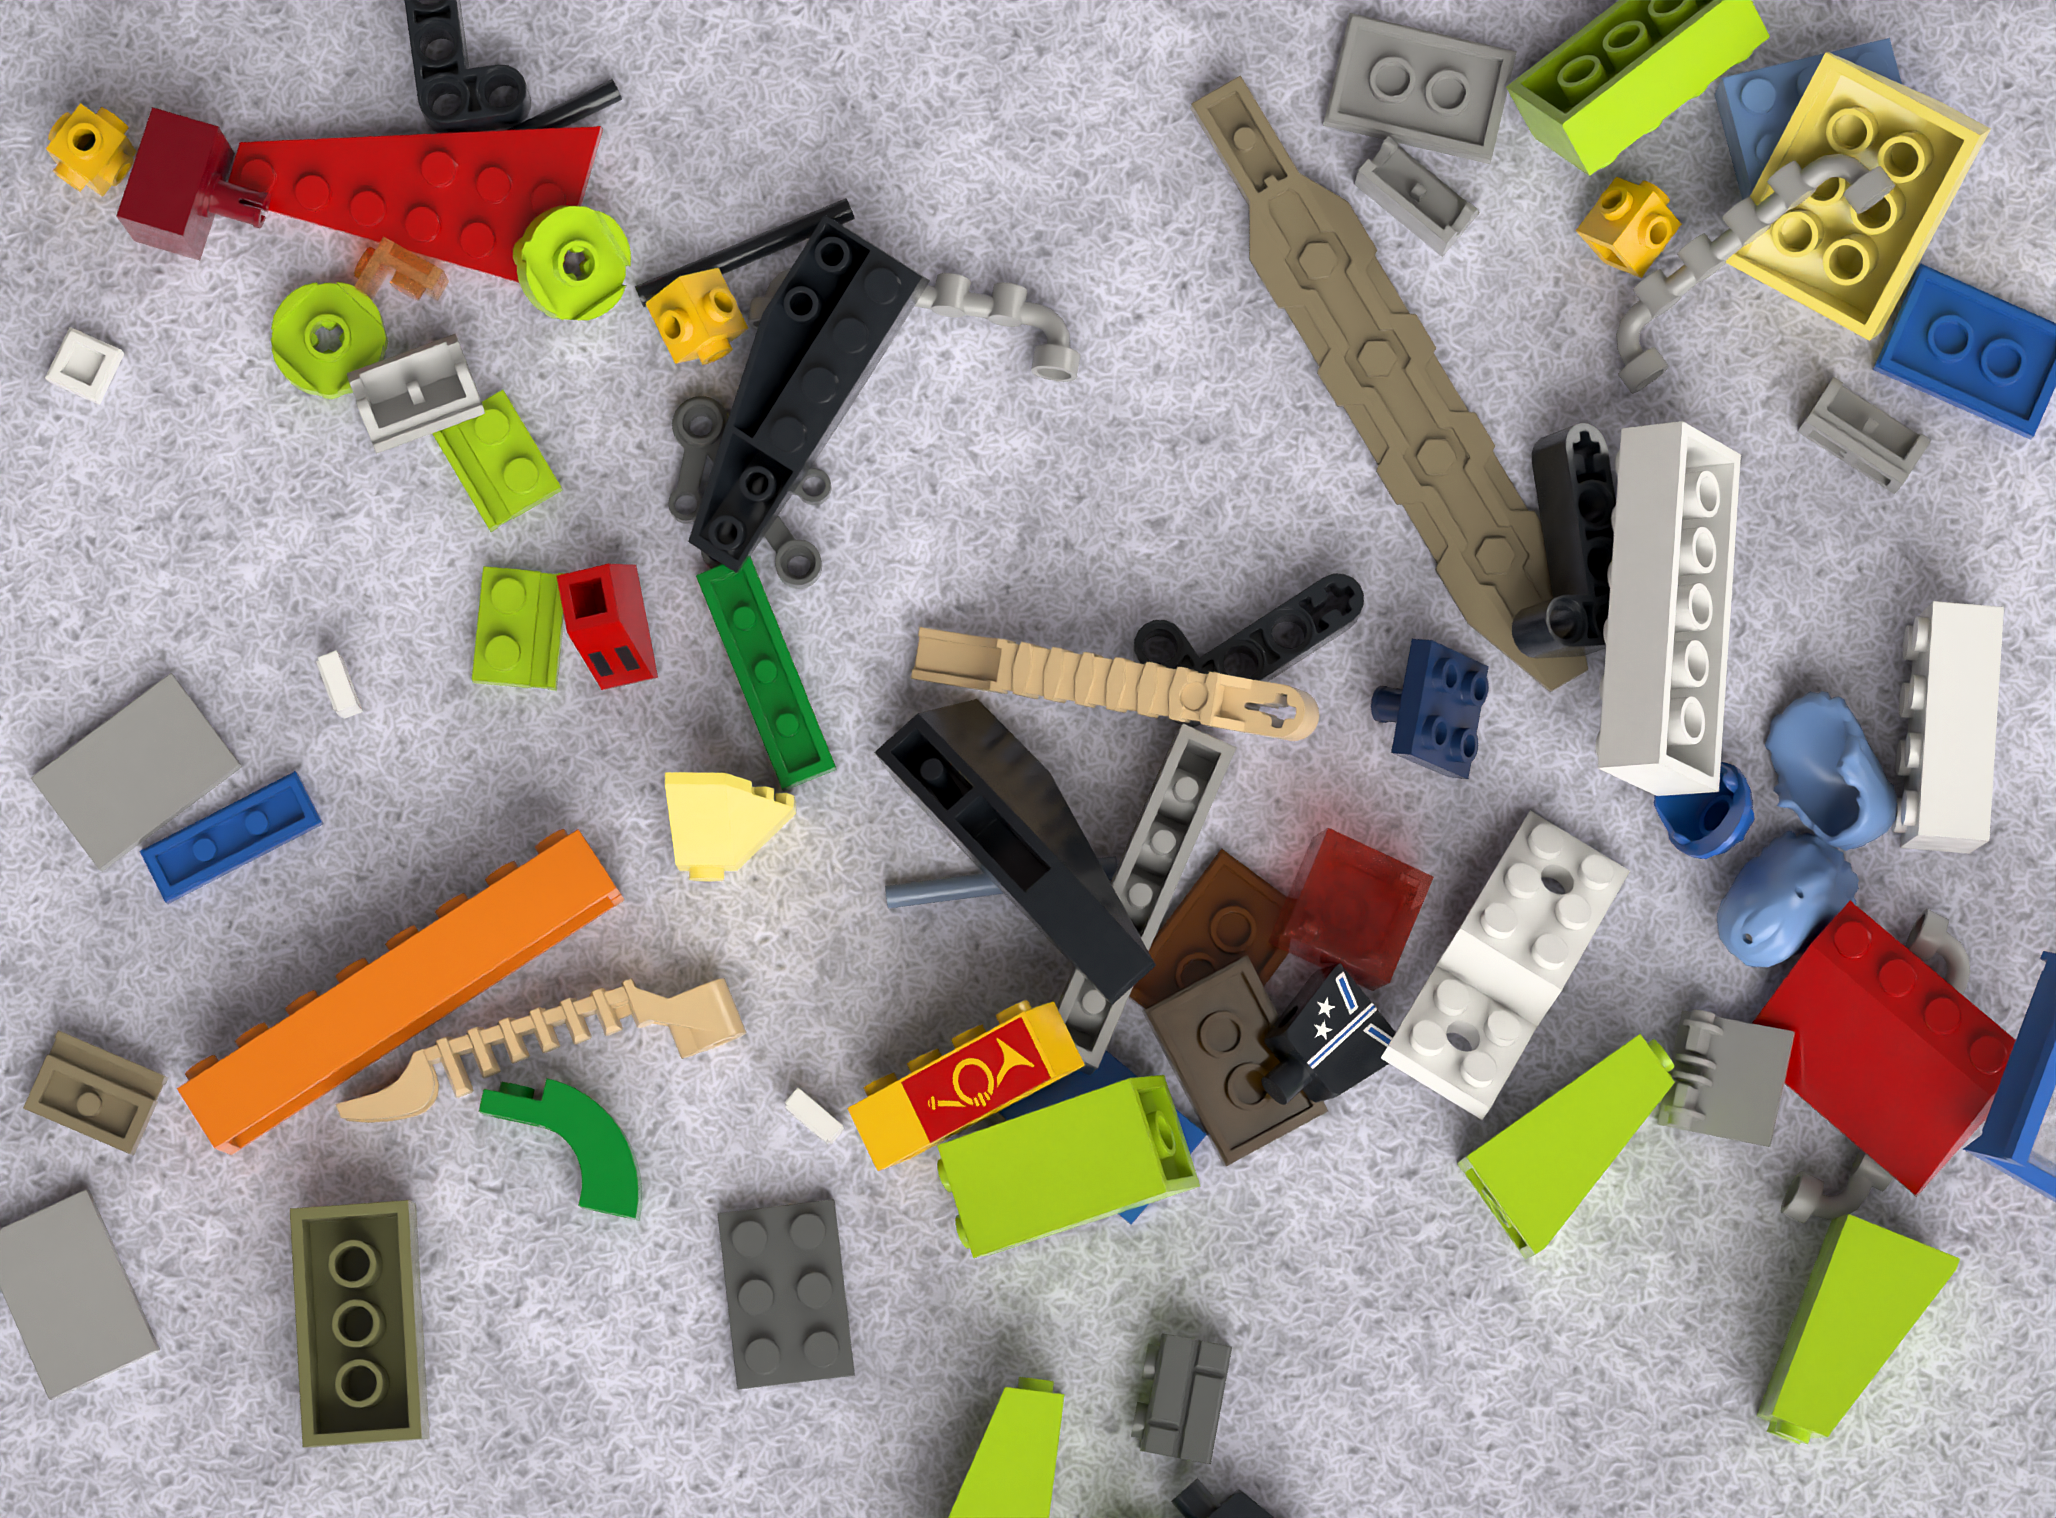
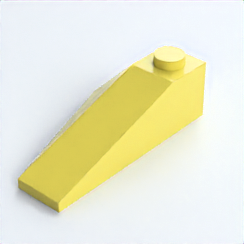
[665,772,796,882]

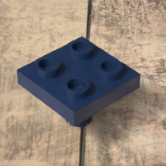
[1371,638,1489,779]

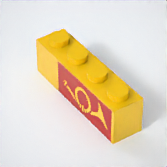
[847,1000,1085,1171]

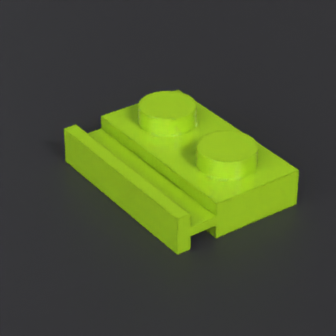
[432,390,563,532]
[472,566,565,691]

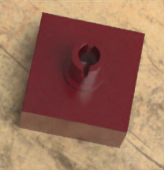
[116,107,271,261]

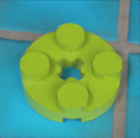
[513,206,631,321]
[271,282,388,399]

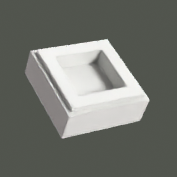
[45,327,124,405]
[316,650,363,719]
[785,1088,845,1144]

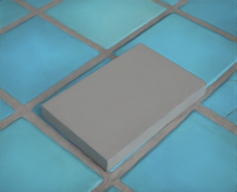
[1323,13,1517,164]
[31,673,242,872]
[0,1189,160,1400]

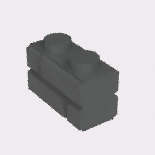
[1131,1333,1232,1464]

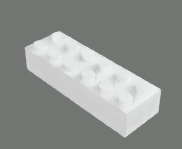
[1595,421,1741,796]

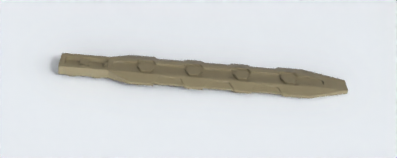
[1190,75,1588,692]

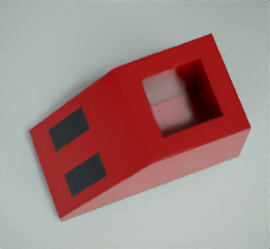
[556,563,658,690]

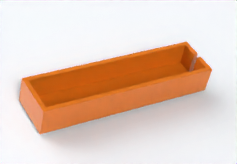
[177,829,625,1155]

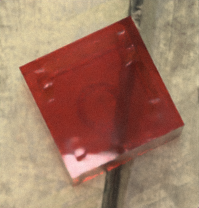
[1268,828,1434,991]

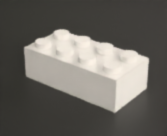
[1892,601,2004,854]

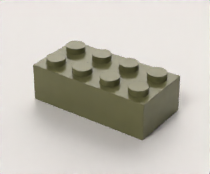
[290,1200,430,1448]

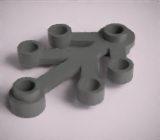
[668,396,832,589]

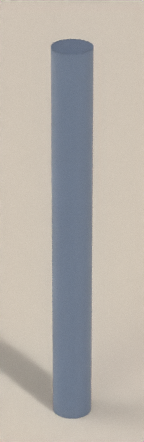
[885,856,1117,909]

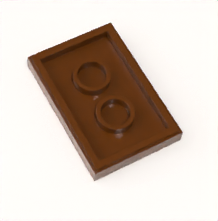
[1128,848,1315,1009]

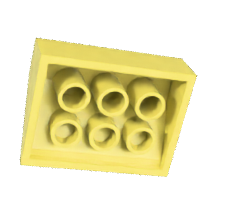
[1726,52,1991,341]

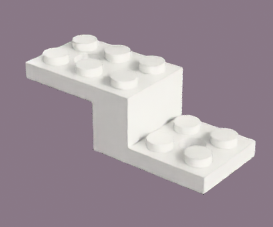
[1381,810,1630,1120]

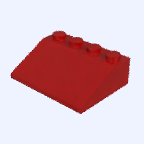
[1752,900,2016,1197]

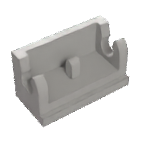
[1354,137,1479,257]
[347,333,485,454]
[1797,377,1931,494]

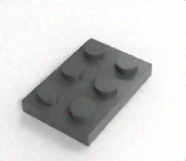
[717,1199,855,1390]

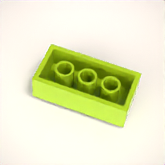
[1506,0,1770,176]

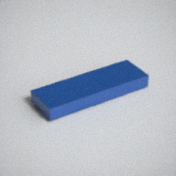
[139,771,324,904]

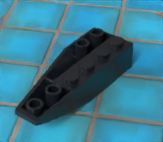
[688,215,930,573]
[874,699,1156,1005]

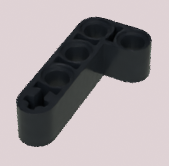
[404,0,531,133]
[1512,423,1616,659]
[1133,573,1364,727]

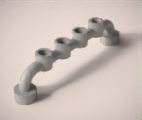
[1616,154,1895,394]
[747,268,1080,382]
[1781,909,1971,1223]

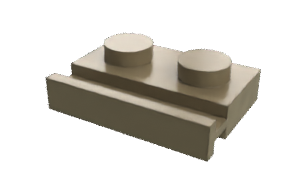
[23,1030,168,1156]

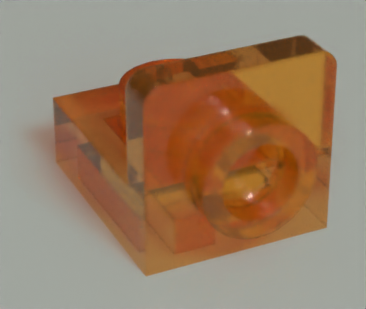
[354,237,449,301]

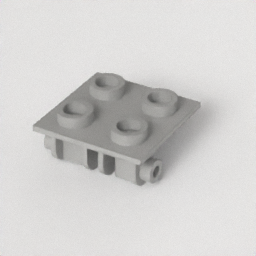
[1657,1009,1795,1147]

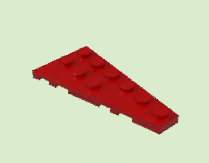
[228,126,603,284]

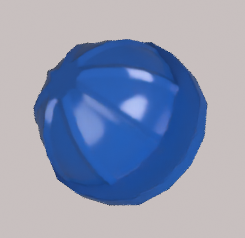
[1653,762,1755,859]

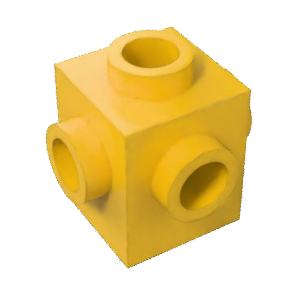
[46,103,137,197]
[1575,177,1682,278]
[645,268,749,365]

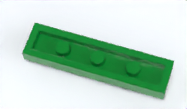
[696,556,837,791]

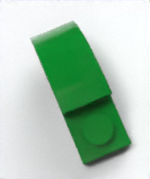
[479,1078,642,1221]

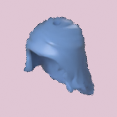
[1765,691,1897,851]
[1717,831,1859,967]

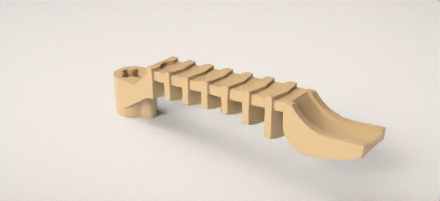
[911,627,1319,741]
[336,978,747,1123]

